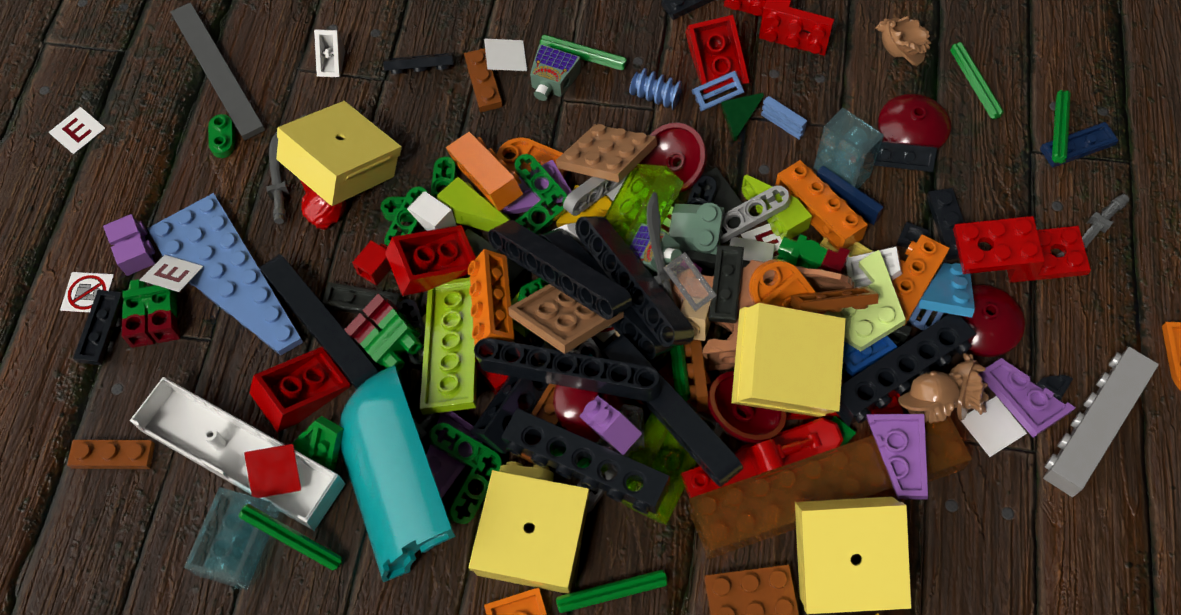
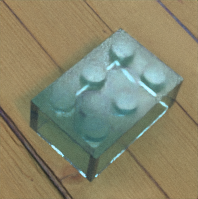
[813,108,884,189]
[184,487,280,591]

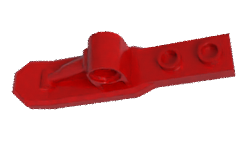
[680,417,843,500]

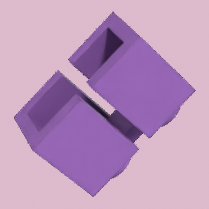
[103,214,155,276]
[579,396,642,455]

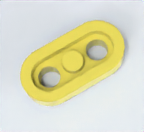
[499,461,554,482]

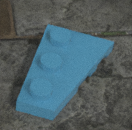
[918,263,975,318]

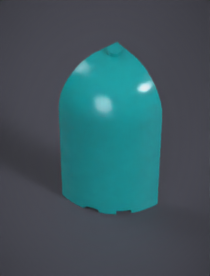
[339,365,456,582]

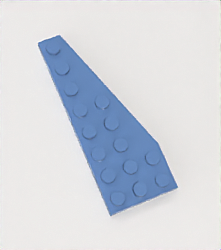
[147,193,303,355]

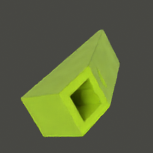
[741,175,812,240]
[437,177,511,232]

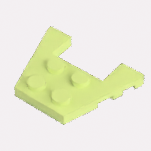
[824,250,906,352]

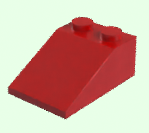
[685,15,750,94]
[385,225,476,296]
[249,347,351,432]

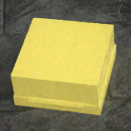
[276,101,402,206]
[731,303,846,417]
[468,470,590,594]
[795,497,911,614]

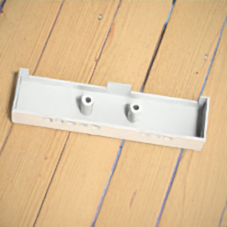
[130,377,345,531]

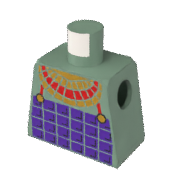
[530,44,581,101]
[629,224,682,277]

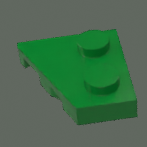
[291,416,344,471]

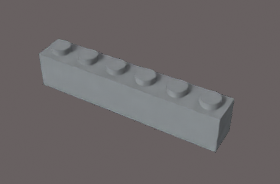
[1043,347,1159,498]

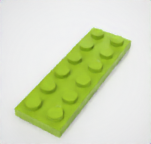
[420,277,478,415]

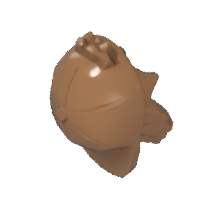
[875,16,931,66]
[949,353,989,420]
[898,371,963,424]

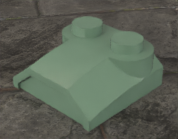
[669,203,725,255]

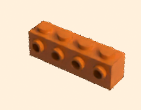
[446,132,523,211]
[775,160,868,251]
[892,234,950,326]
[468,249,514,354]

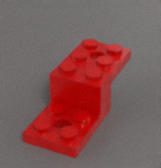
[724,0,834,56]
[953,216,1091,283]

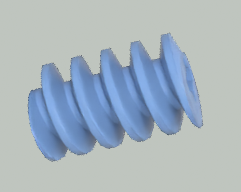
[629,68,682,110]

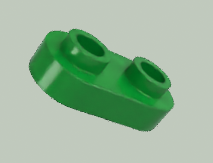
[208,114,235,158]

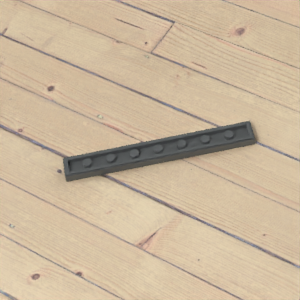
[170,2,265,141]

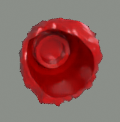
[301,189,346,230]

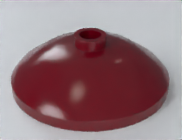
[878,94,951,150]
[638,123,707,195]
[945,285,1025,357]
[553,367,631,443]
[708,371,786,443]

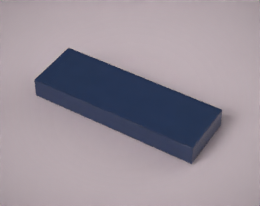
[1040,122,1119,168]
[817,166,883,225]

